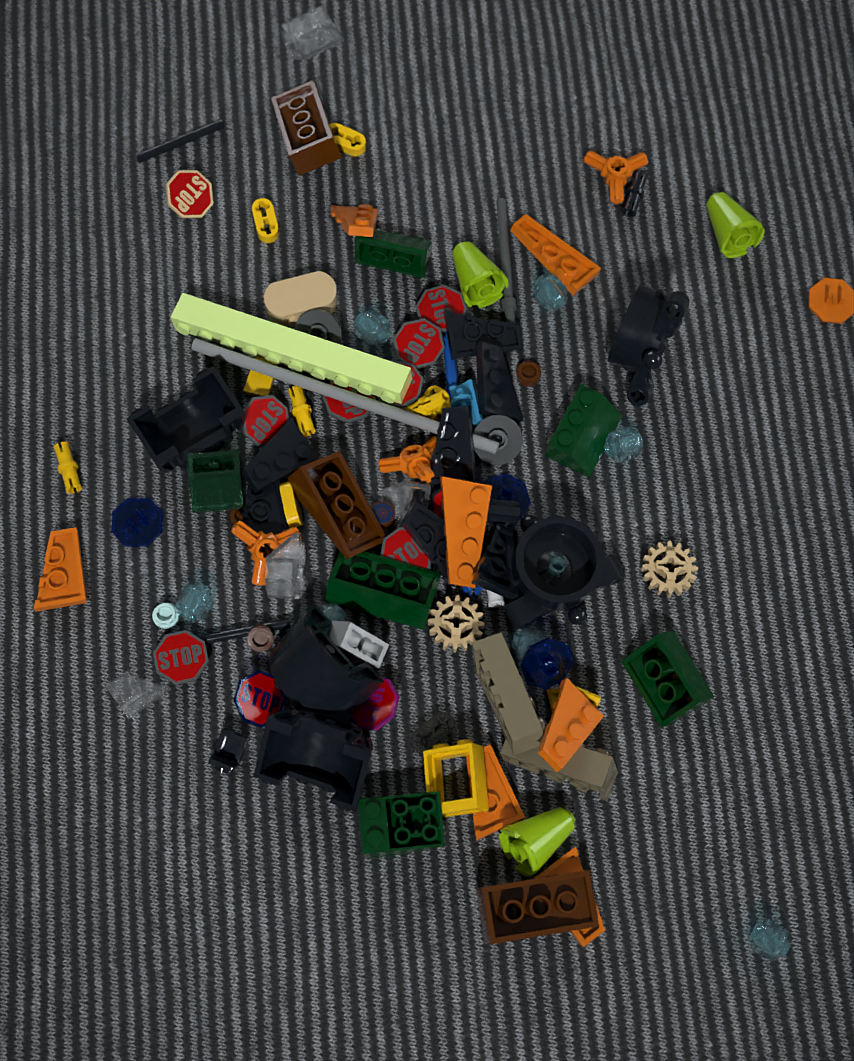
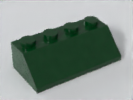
[325,551,442,630]

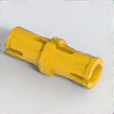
[288,386,316,437]
[402,389,450,416]
[53,442,82,494]

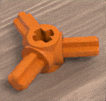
[584,151,648,205]
[379,436,437,483]
[231,521,301,586]

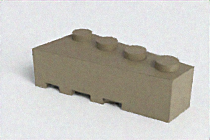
[472,632,546,755]
[500,739,618,802]

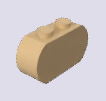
[264,271,337,327]

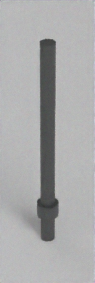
[496,198,517,324]

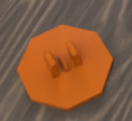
[808,278,854,324]

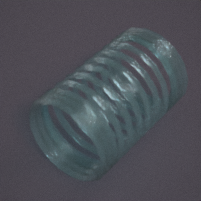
[548,557,566,578]

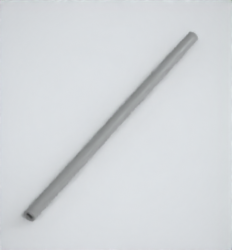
[191,338,499,454]

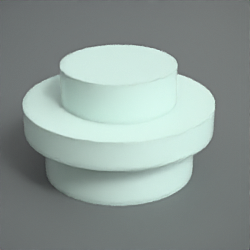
[152,603,179,629]

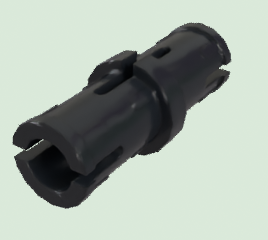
[621,169,648,217]

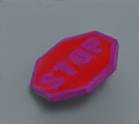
[352,678,400,731]

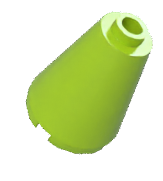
[706,192,765,258]
[452,242,508,308]
[498,807,575,877]

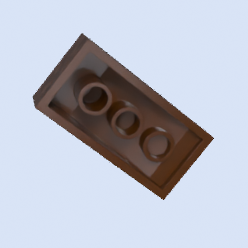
[271,80,342,175]
[287,451,386,559]
[476,870,599,944]

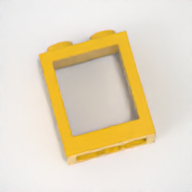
[423,740,489,818]

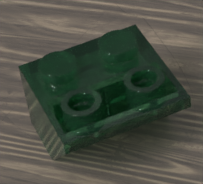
[187,450,244,513]

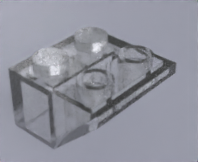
[281,6,344,61]
[265,533,306,599]

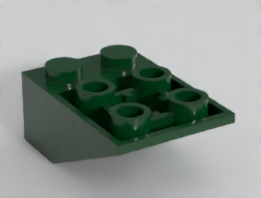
[358,791,445,859]

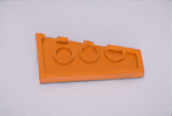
[510,214,601,296]
[440,477,492,588]

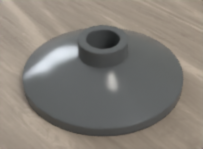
[294,310,342,344]
[473,415,523,465]

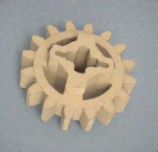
[641,541,698,597]
[428,595,485,653]

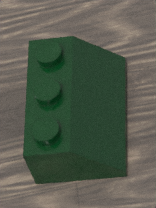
[354,228,432,279]
[545,384,622,478]
[621,630,714,728]

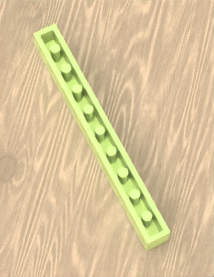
[171,293,412,404]

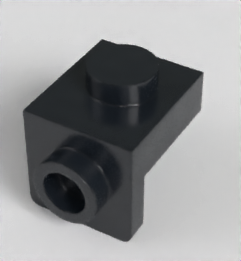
[208,727,249,773]

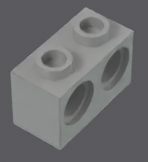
[327,620,389,669]

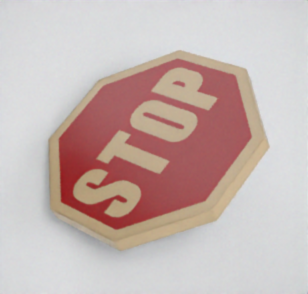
[165,170,213,218]

